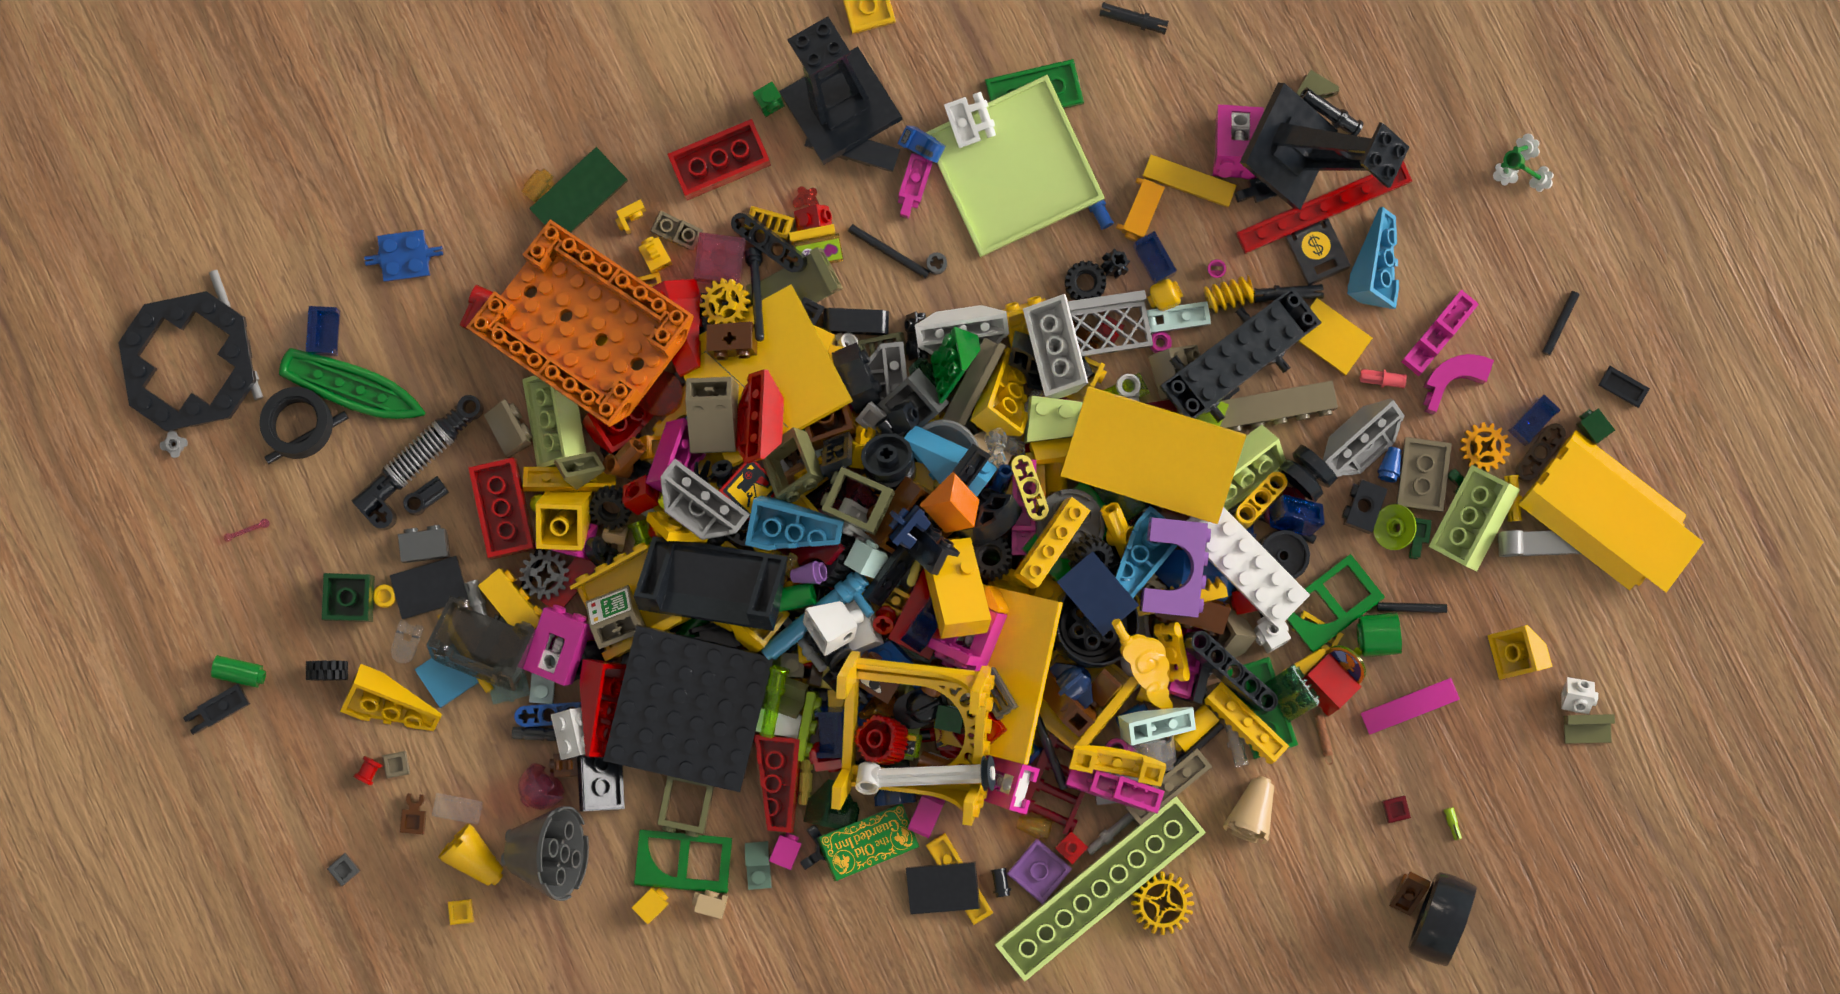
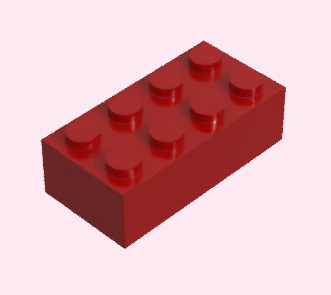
[667,119,771,201]
[468,457,536,560]

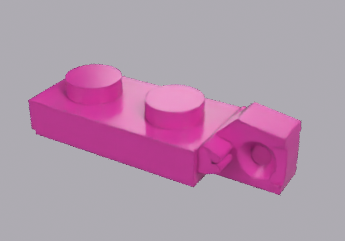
[898,153,933,219]

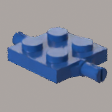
[364,230,443,282]

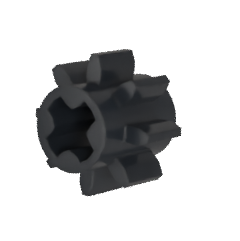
[1100,249,1130,279]

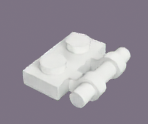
[944,92,996,148]

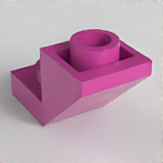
[908,795,946,839]

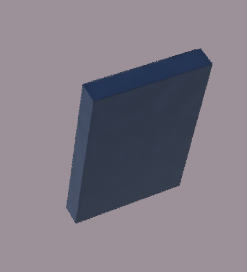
[1057,551,1139,636]

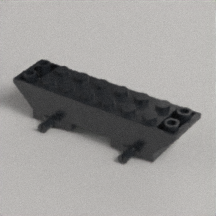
[1159,287,1322,423]

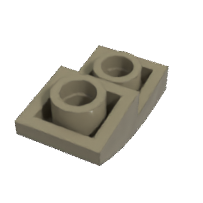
[650,210,703,251]

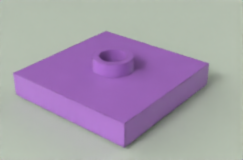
[1007,838,1072,904]

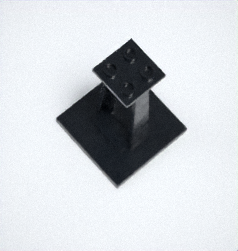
[779,16,903,165]
[1239,82,1409,210]

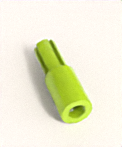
[1444,807,1462,840]

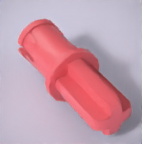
[1359,369,1407,389]

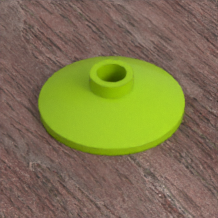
[1373,504,1416,550]

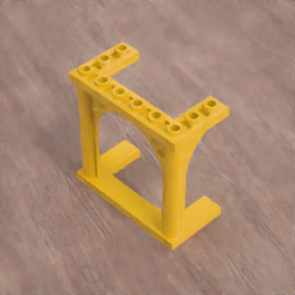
[831,651,995,826]

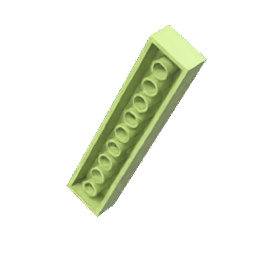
[994,796,1206,982]

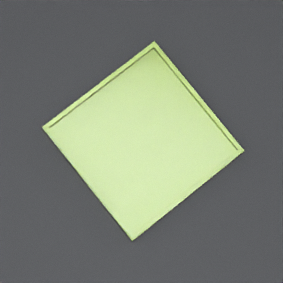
[926,75,1105,257]

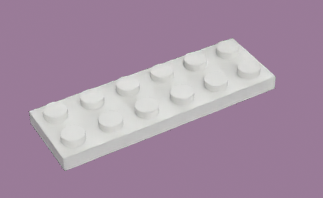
[1186,507,1310,628]

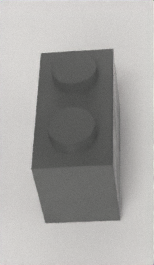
[398,525,450,563]

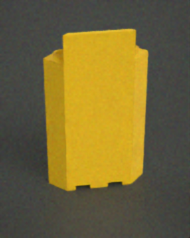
[1519,430,1704,593]

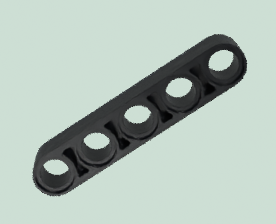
[1183,631,1278,711]

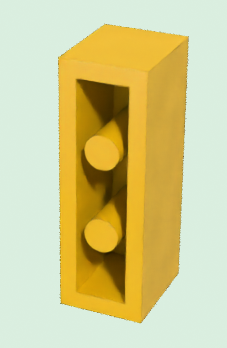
[478,568,542,640]

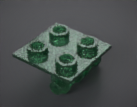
[1264,664,1321,722]

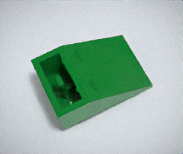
[931,326,981,404]

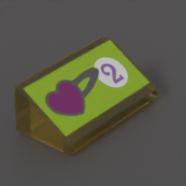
[794,233,844,264]

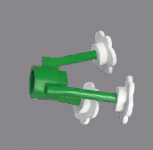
[1493,134,1554,192]

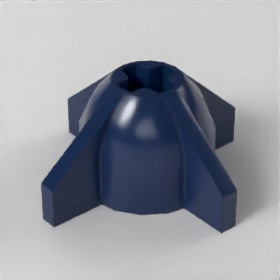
[1049,662,1093,709]
[874,790,917,807]

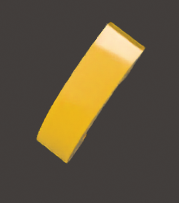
[1069,745,1166,787]

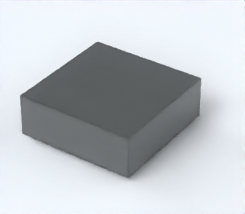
[327,853,361,886]

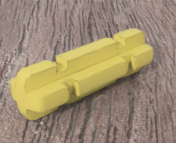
[798,760,813,805]

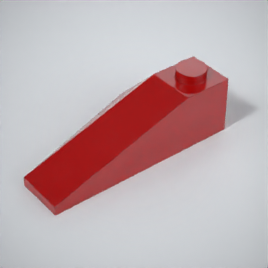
[579,659,627,757]

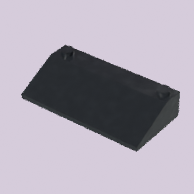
[634,536,788,631]

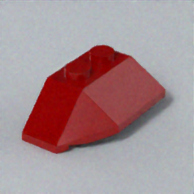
[736,369,784,464]

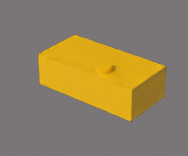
[924,537,991,639]

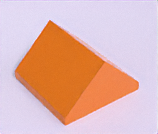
[920,472,979,533]

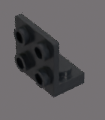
[820,431,853,502]

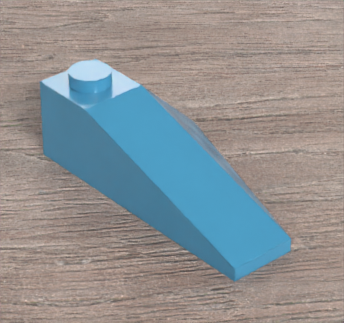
[1347,207,1399,309]
[904,426,998,497]
[745,495,844,550]
[1115,506,1177,598]

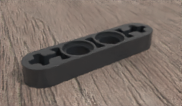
[731,213,807,272]

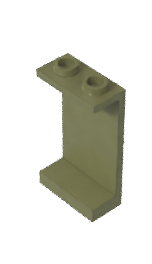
[746,247,843,305]

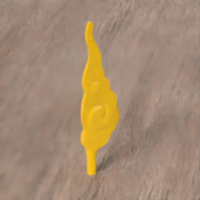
[1112,619,1173,709]

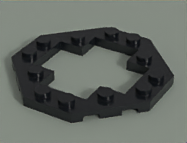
[118,291,257,432]

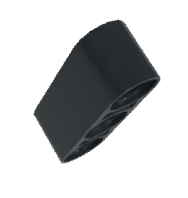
[822,308,890,336]

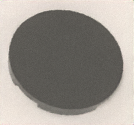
[1035,489,1105,559]

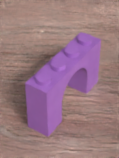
[1139,517,1211,617]

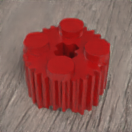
[854,715,909,765]

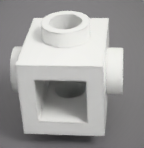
[1253,617,1291,654]
[1561,677,1598,714]

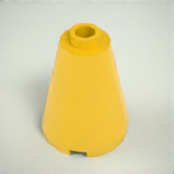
[438,823,503,886]

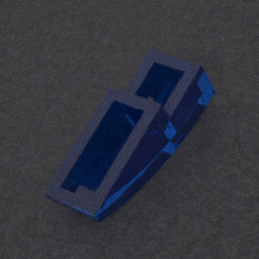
[900,595,938,653]

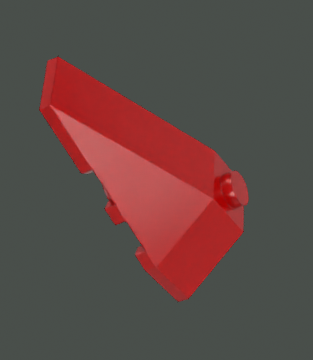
[652,279,702,377]
[582,372,675,454]

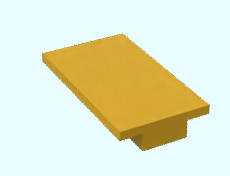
[1060,386,1246,524]
[942,584,1063,764]

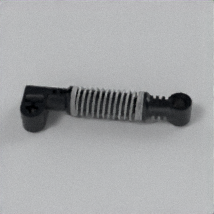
[351,395,484,530]

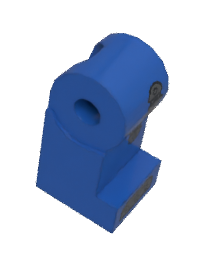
[897,126,946,163]

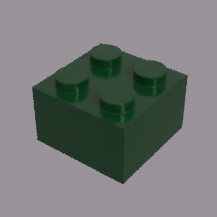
[322,573,375,622]

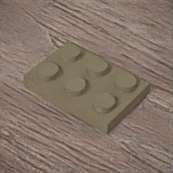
[1396,437,1452,512]

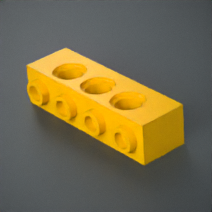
[1013,497,1091,589]

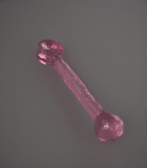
[223,519,270,542]

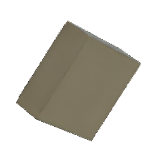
[382,751,410,778]

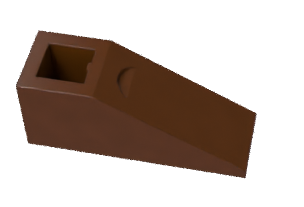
[1155,600,1231,636]
[1042,670,1097,737]

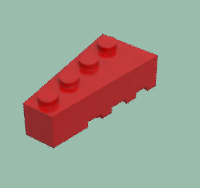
[754,735,801,833]

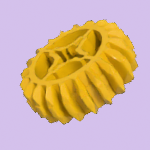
[1131,871,1194,935]

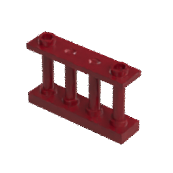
[1015,733,1085,835]

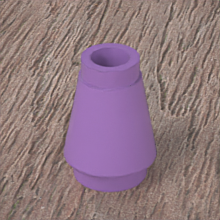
[790,561,827,584]

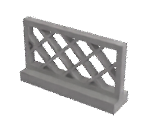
[1067,290,1153,357]

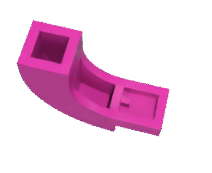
[1423,354,1494,415]

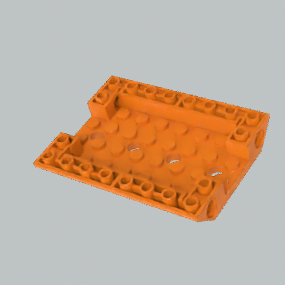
[466,219,694,427]

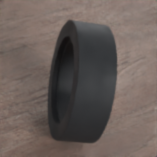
[259,387,333,459]

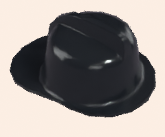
[893,687,948,729]

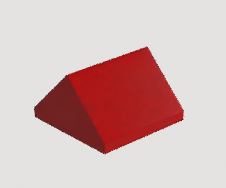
[1297,653,1362,717]

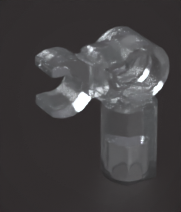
[984,427,1025,467]

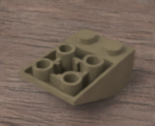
[685,377,739,454]

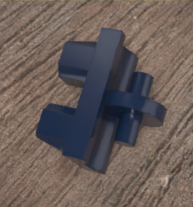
[888,504,931,549]

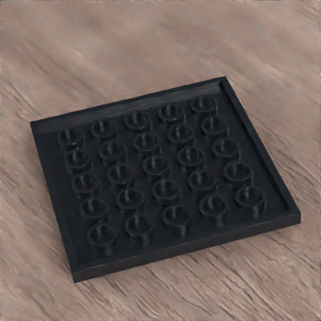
[603,624,774,792]

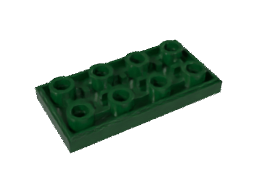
[529,147,628,233]

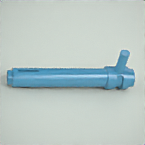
[762,571,874,660]

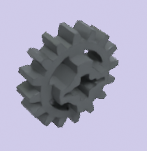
[519,550,569,599]

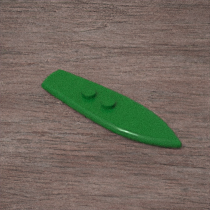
[279,348,426,419]

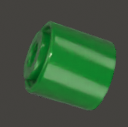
[1356,612,1402,657]

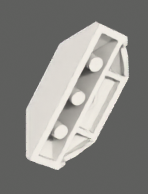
[915,305,1009,355]

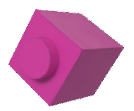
[769,832,802,870]

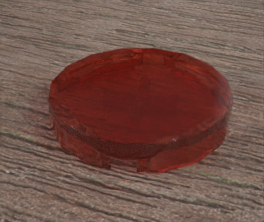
[639,370,684,417]

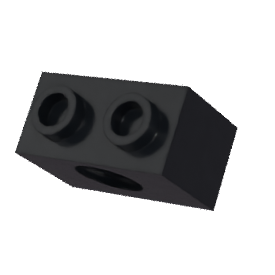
[1342,480,1388,534]

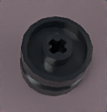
[861,434,916,493]
[1278,444,1338,503]
[1259,530,1310,579]

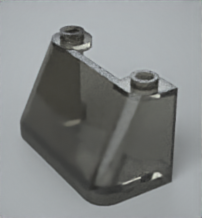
[426,596,536,691]

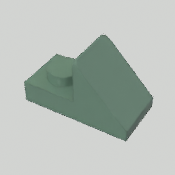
[745,841,772,890]

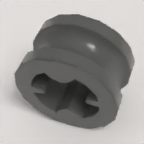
[926,252,947,274]

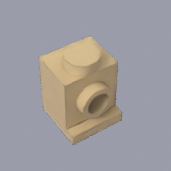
[692,890,729,919]

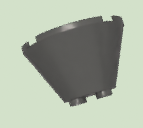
[501,806,589,901]

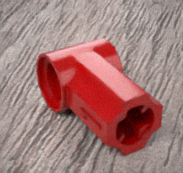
[459,285,493,331]

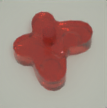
[793,186,819,208]

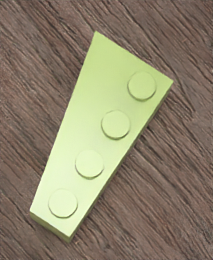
[1024,396,1083,444]

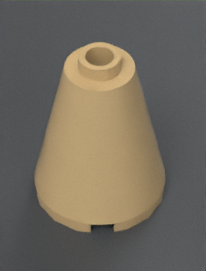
[1223,776,1274,844]

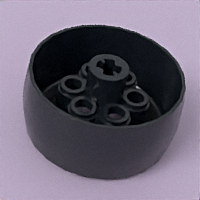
[1054,591,1139,668]
[1408,872,1477,966]

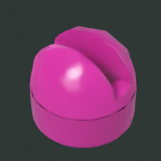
[1207,259,1226,278]

